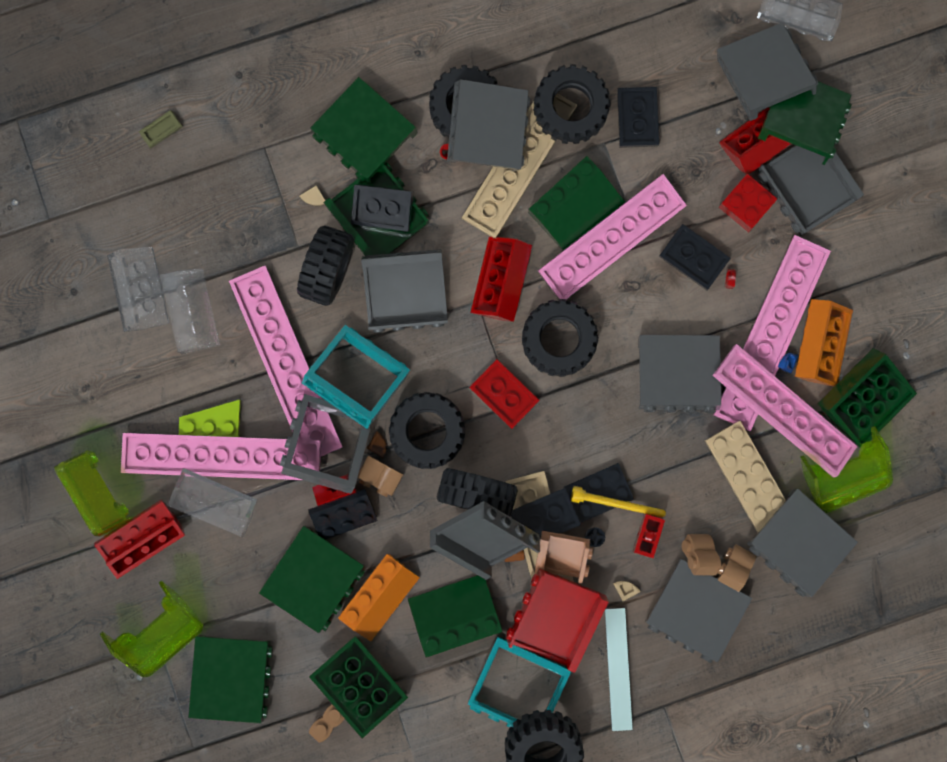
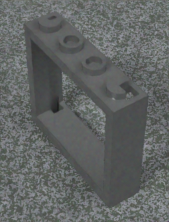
[279,394,371,494]

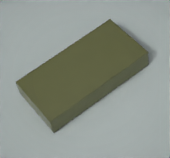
[139,110,183,149]

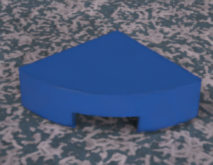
[778,353,798,373]

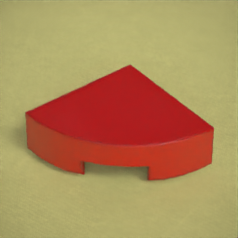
[725,269,736,289]

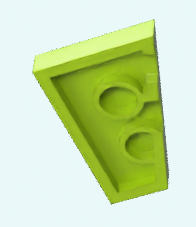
[178,400,241,437]

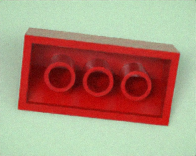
[719,107,792,174]
[470,237,532,322]

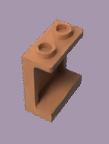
[534,531,593,583]

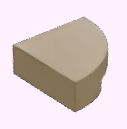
[300,186,325,206]
[613,581,640,601]

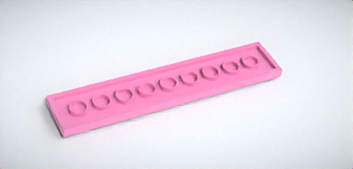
[713,235,831,432]
[229,266,343,457]
[121,433,321,480]

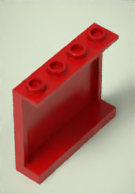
[506,569,609,673]

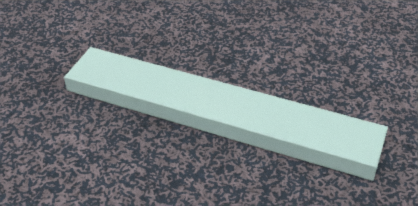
[605,608,632,731]

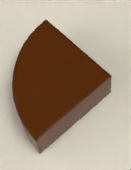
[367,432,387,459]

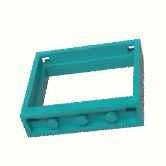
[302,325,410,429]
[467,636,571,728]

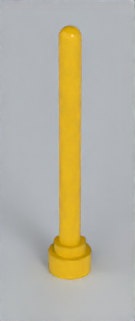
[571,486,666,517]

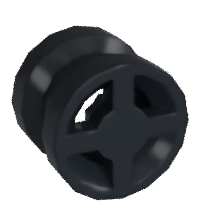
[585,527,606,547]

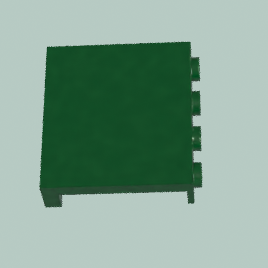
[310,77,418,184]
[758,81,852,165]
[323,162,429,256]
[259,526,365,633]
[188,635,273,723]

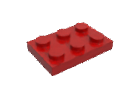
[469,359,540,429]

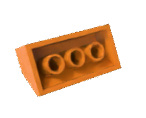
[795,299,853,387]
[338,553,420,641]

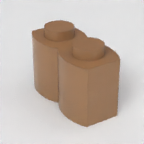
[358,456,404,497]
[682,534,721,575]
[718,544,757,592]
[309,704,344,743]

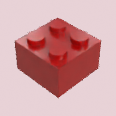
[718,174,777,233]

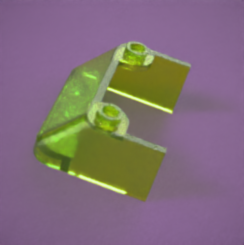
[800,426,893,513]
[54,450,133,536]
[100,580,203,677]

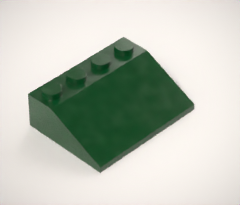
[528,156,625,251]
[817,348,917,450]
[408,575,503,658]
[309,636,408,739]

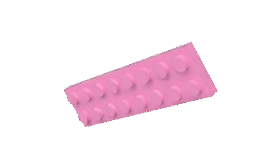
[538,174,687,300]
[712,344,857,478]

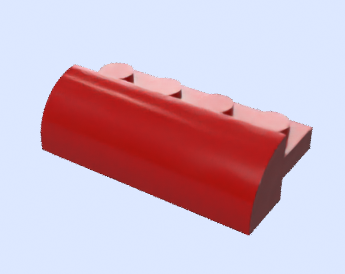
[94,499,185,579]

